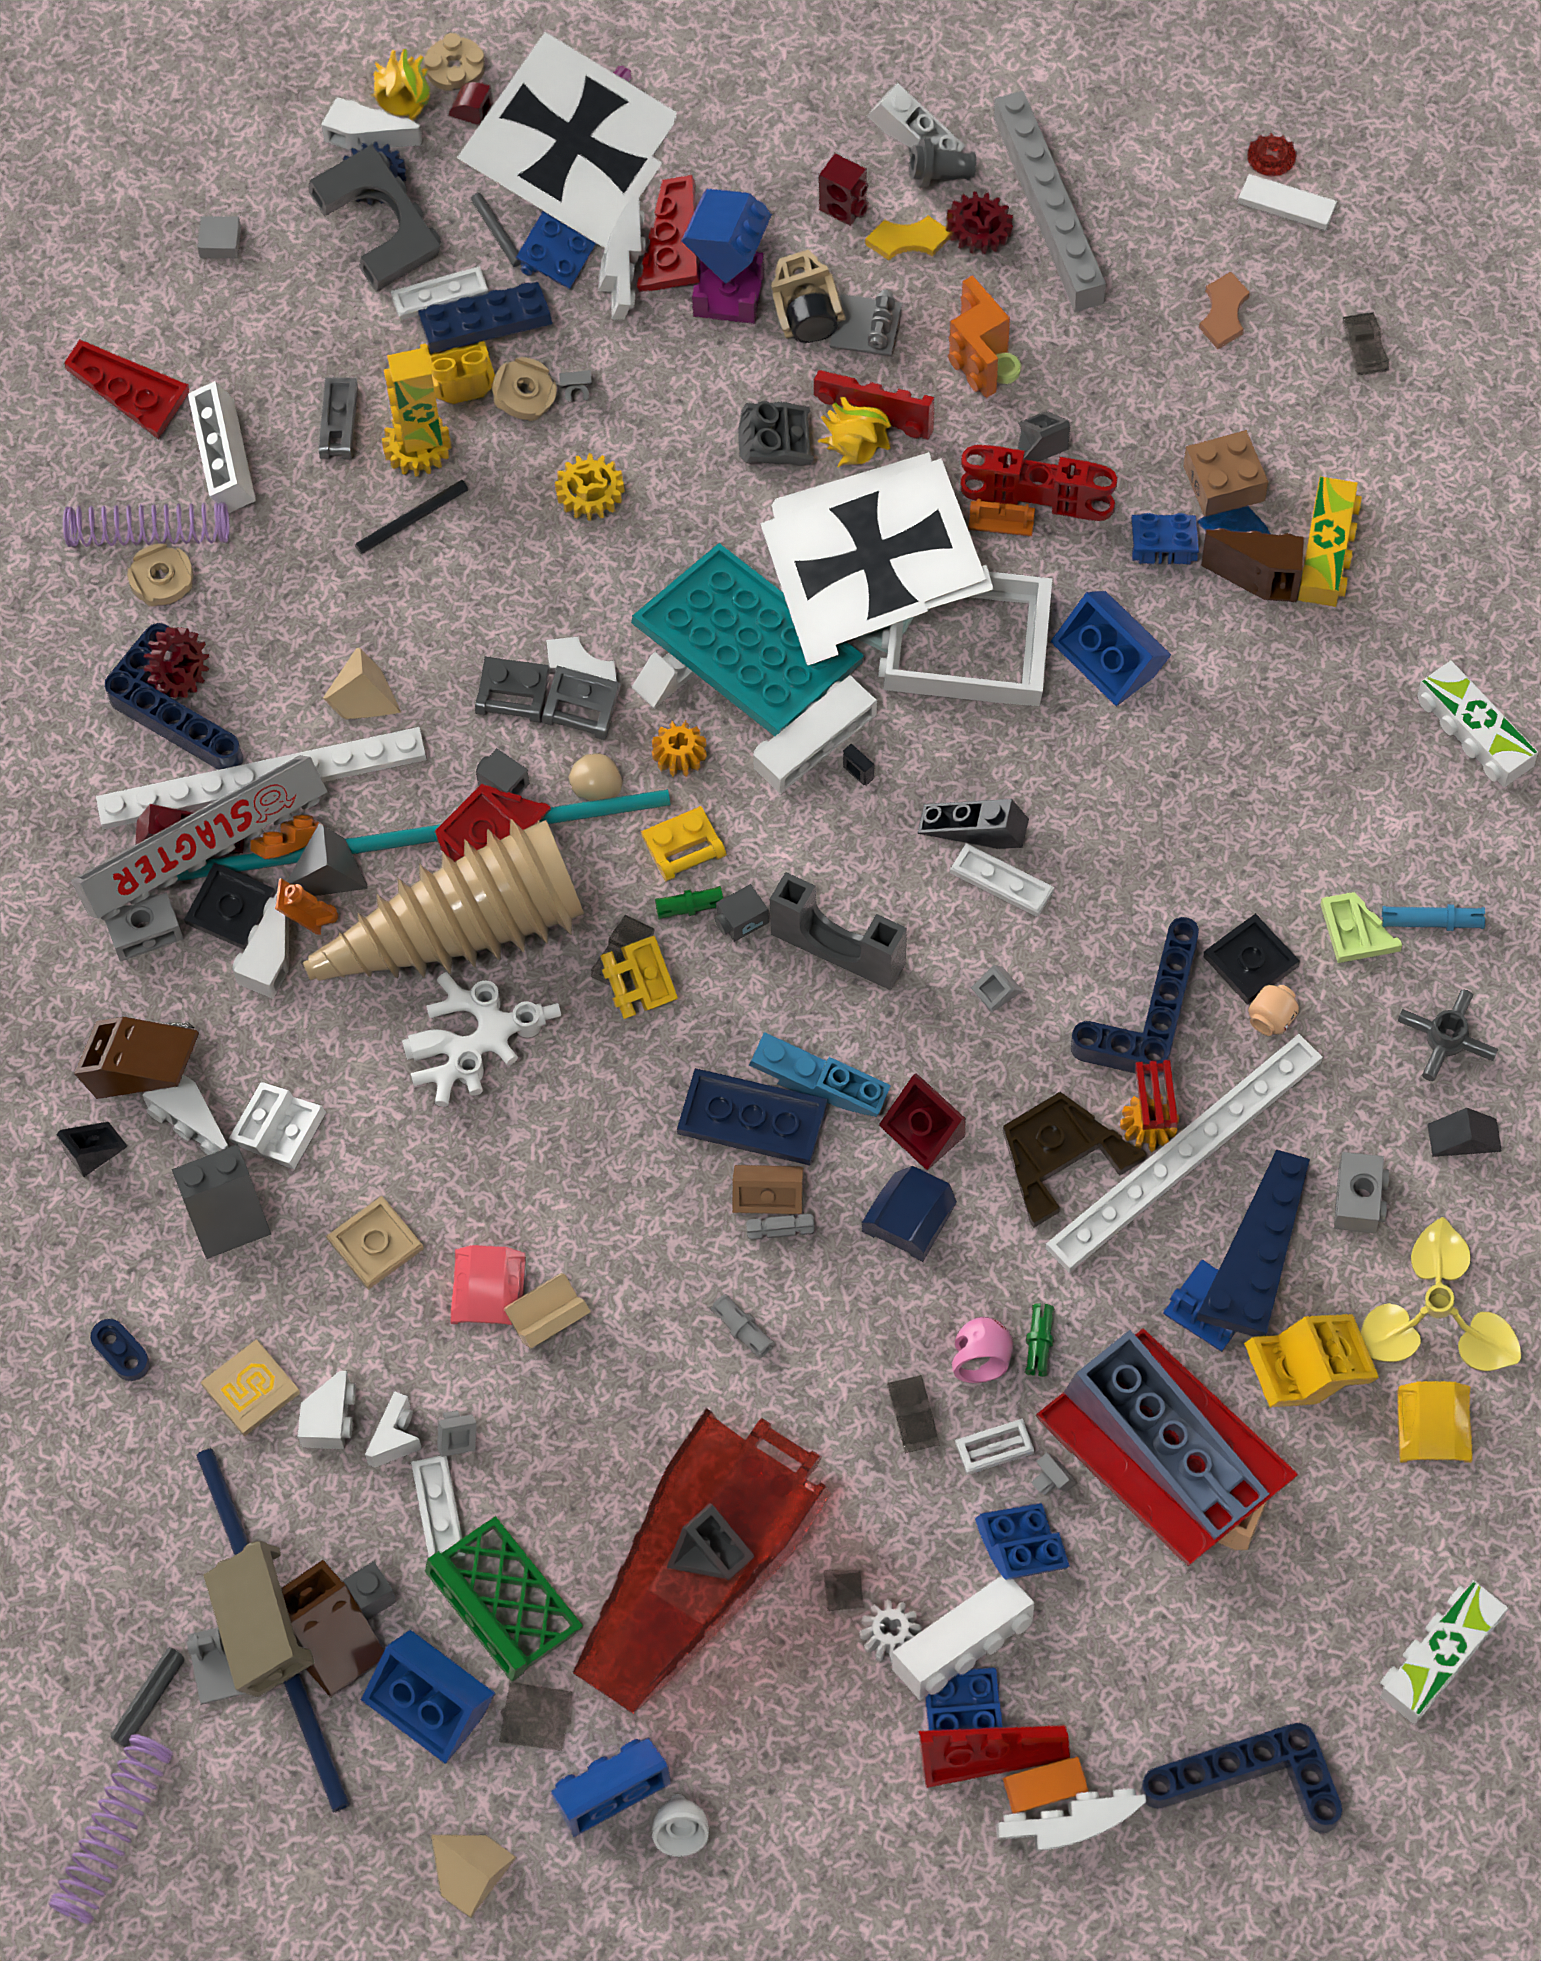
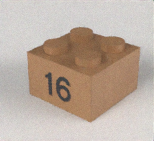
[1183,430,1268,518]

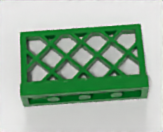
[425,1516,583,1683]

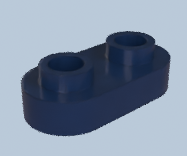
[90,1319,150,1381]

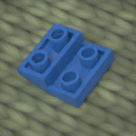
[975,1503,1070,1580]
[925,1667,1003,1731]

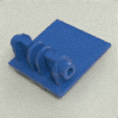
[516,211,596,289]
[1131,513,1199,565]
[1163,1259,1236,1352]

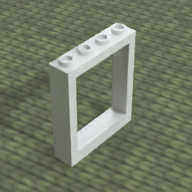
[878,572,1052,706]

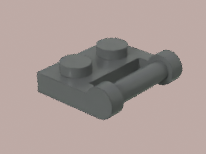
[475,656,550,723]
[542,665,621,740]

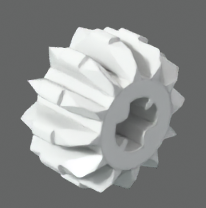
[860,1599,922,1663]

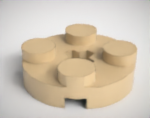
[424,33,485,91]
[492,357,557,421]
[127,544,193,606]

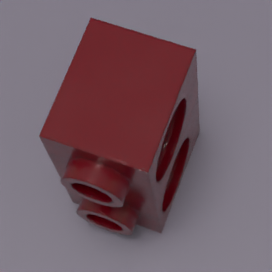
[819,153,869,226]

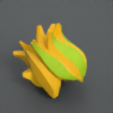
[371,49,430,121]
[818,397,891,468]

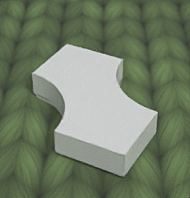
[546,636,617,682]

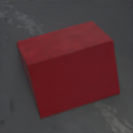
[879,1073,966,1170]

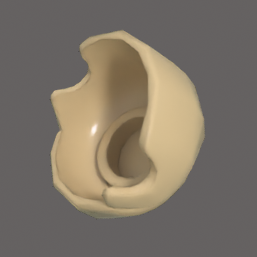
[569,753,623,801]

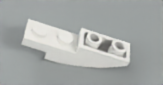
[599,197,645,320]
[996,1789,1146,1851]

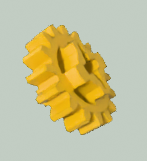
[382,417,452,477]
[555,453,625,520]

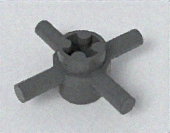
[1398,989,1498,1081]

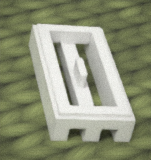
[955,1418,1035,1475]

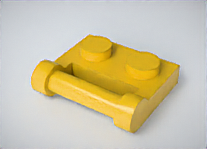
[641,806,726,882]

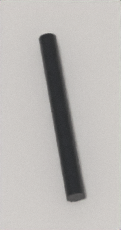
[355,479,468,555]

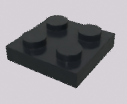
[184,862,276,950]
[1203,913,1300,1005]

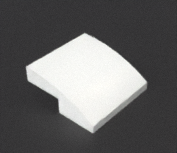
[229,1082,326,1170]

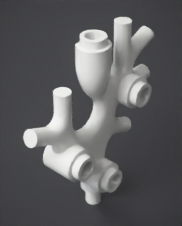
[402,972,561,1107]

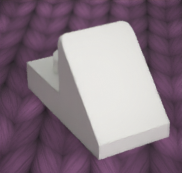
[632,652,696,709]
[365,1391,422,1467]

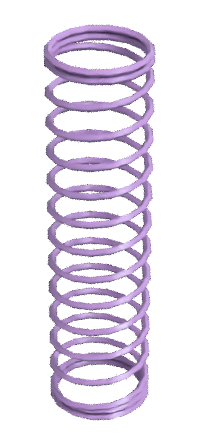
[63,502,229,547]
[48,1734,173,1924]

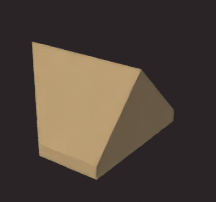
[323,648,402,719]
[431,1835,516,1918]

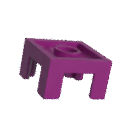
[692,252,764,324]

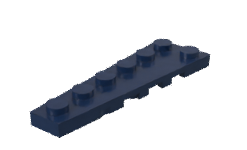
[1197,1149,1310,1337]

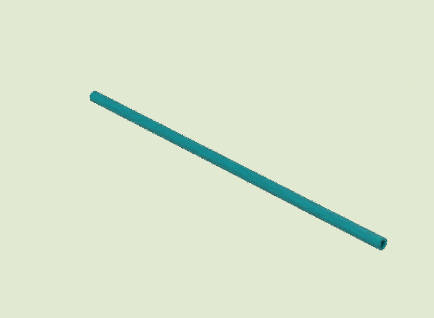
[176,789,671,882]

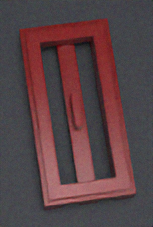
[1135,1060,1178,1130]

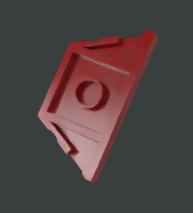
[435,784,551,862]

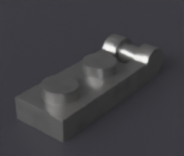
[319,377,358,459]

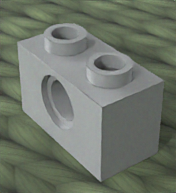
[105,892,183,962]
[1334,1152,1389,1234]

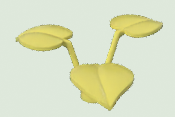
[1360,1217,1521,1371]

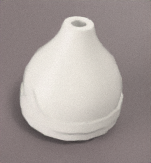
[652,1794,709,1856]

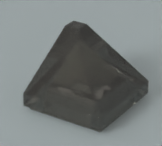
[823,1570,864,1611]

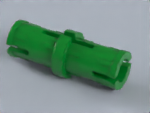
[655,886,724,920]
[1025,1303,1055,1377]

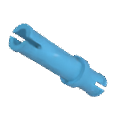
[1382,904,1485,931]

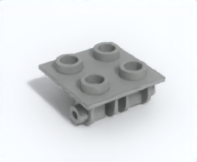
[830,290,902,356]
[187,1628,246,1704]

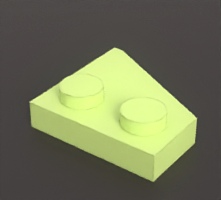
[1320,892,1402,963]

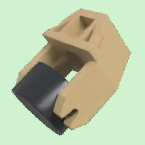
[771,250,846,343]

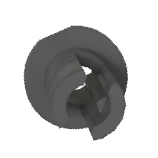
[909,138,976,188]

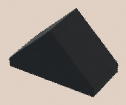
[1427,1108,1502,1157]
[57,1121,127,1177]

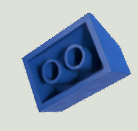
[681,189,772,284]
[1050,591,1172,706]
[360,1630,495,1764]
[551,1737,671,1838]

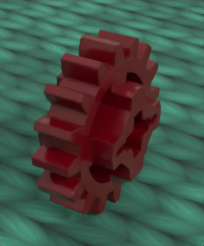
[946,191,1013,255]
[144,627,209,698]

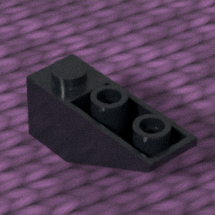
[917,799,1029,849]

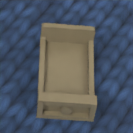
[203,1541,315,1697]

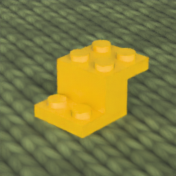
[1244,1314,1379,1408]

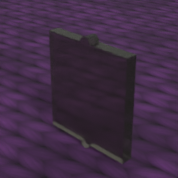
[499,1683,573,1751]

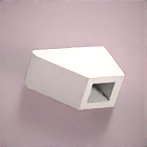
[298,1371,356,1449]

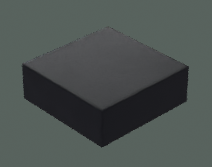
[843,744,874,785]

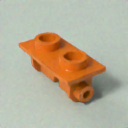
[968,499,1036,536]
[275,878,338,935]

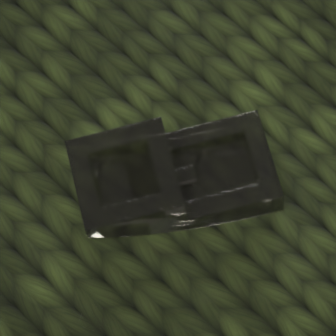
[1343,312,1389,376]
[591,915,654,986]
[887,1375,940,1453]

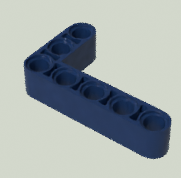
[104,623,243,770]
[1071,917,1199,1077]
[1140,1722,1342,1834]

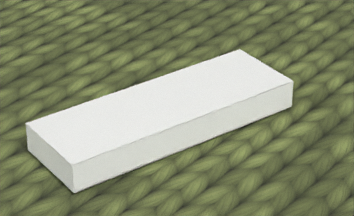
[1238,174,1337,231]
[390,266,489,320]
[950,843,1054,917]
[411,1456,466,1561]

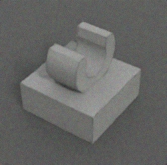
[559,370,592,402]
[437,1410,477,1457]
[1031,1453,1077,1495]

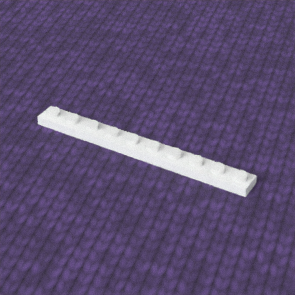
[96,727,427,829]
[1046,1034,1323,1273]

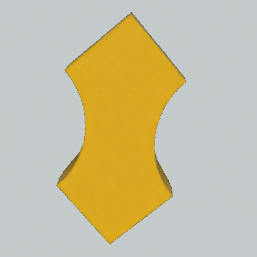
[865,215,951,260]

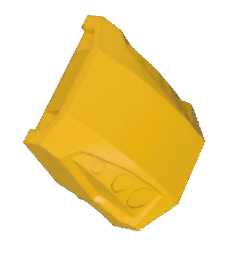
[420,341,495,404]
[1397,1381,1472,1463]

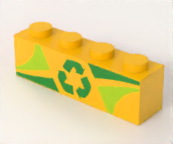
[383,347,444,453]
[1298,476,1362,607]

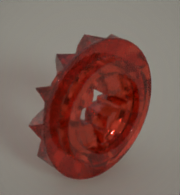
[1247,132,1297,176]

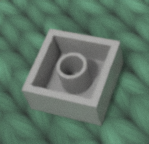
[197,216,241,258]

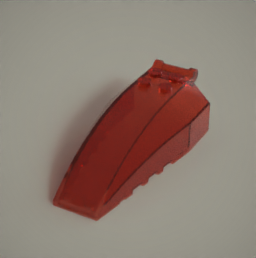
[572,1408,832,1714]

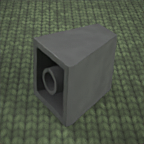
[171,1144,271,1259]

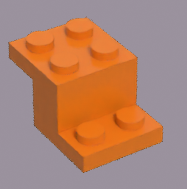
[948,275,1010,398]

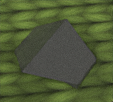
[1018,411,1070,462]
[287,823,368,896]
[666,1503,755,1580]

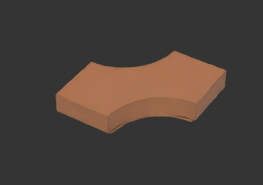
[1199,272,1250,349]

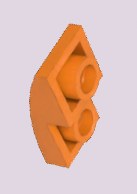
[250,815,325,859]
[1002,1757,1089,1814]

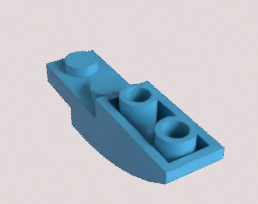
[749,1032,891,1117]

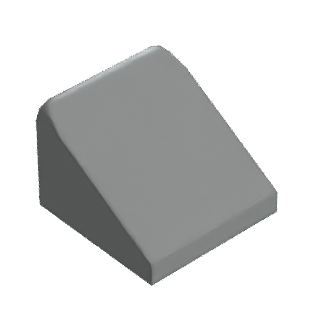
[971,965,1023,1012]

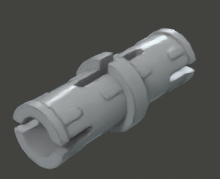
[711,1294,775,1359]

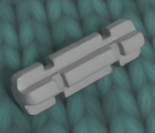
[746,1214,815,1240]

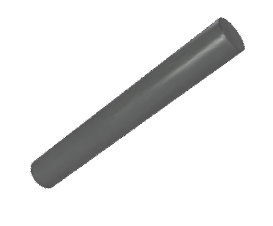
[471,193,521,268]

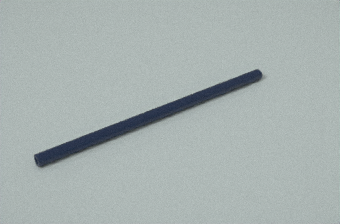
[196,1448,350,1812]

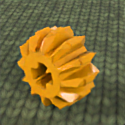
[652,720,707,777]
[1120,1091,1179,1152]

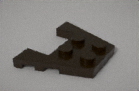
[1003,1092,1146,1228]

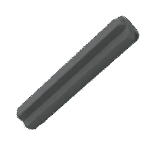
[110,1647,184,1747]

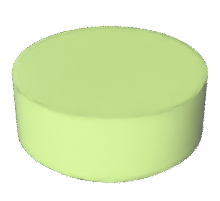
[996,353,1021,384]

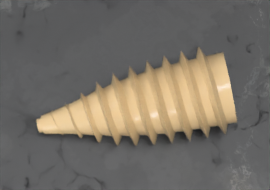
[303,819,584,981]

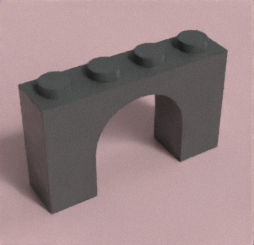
[308,144,441,292]
[769,872,907,990]

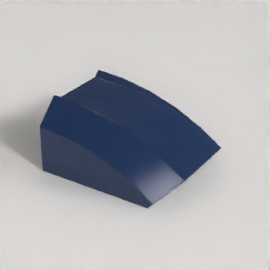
[862,1166,957,1262]

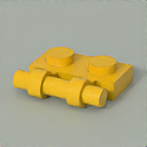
[600,935,678,1019]

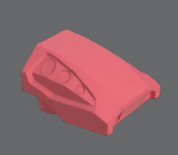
[451,1245,526,1325]

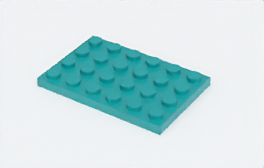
[631,543,864,736]

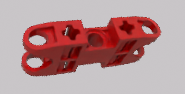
[960,445,1117,521]

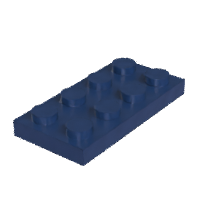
[418,282,553,353]
[677,1068,828,1166]

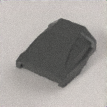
[738,401,814,465]

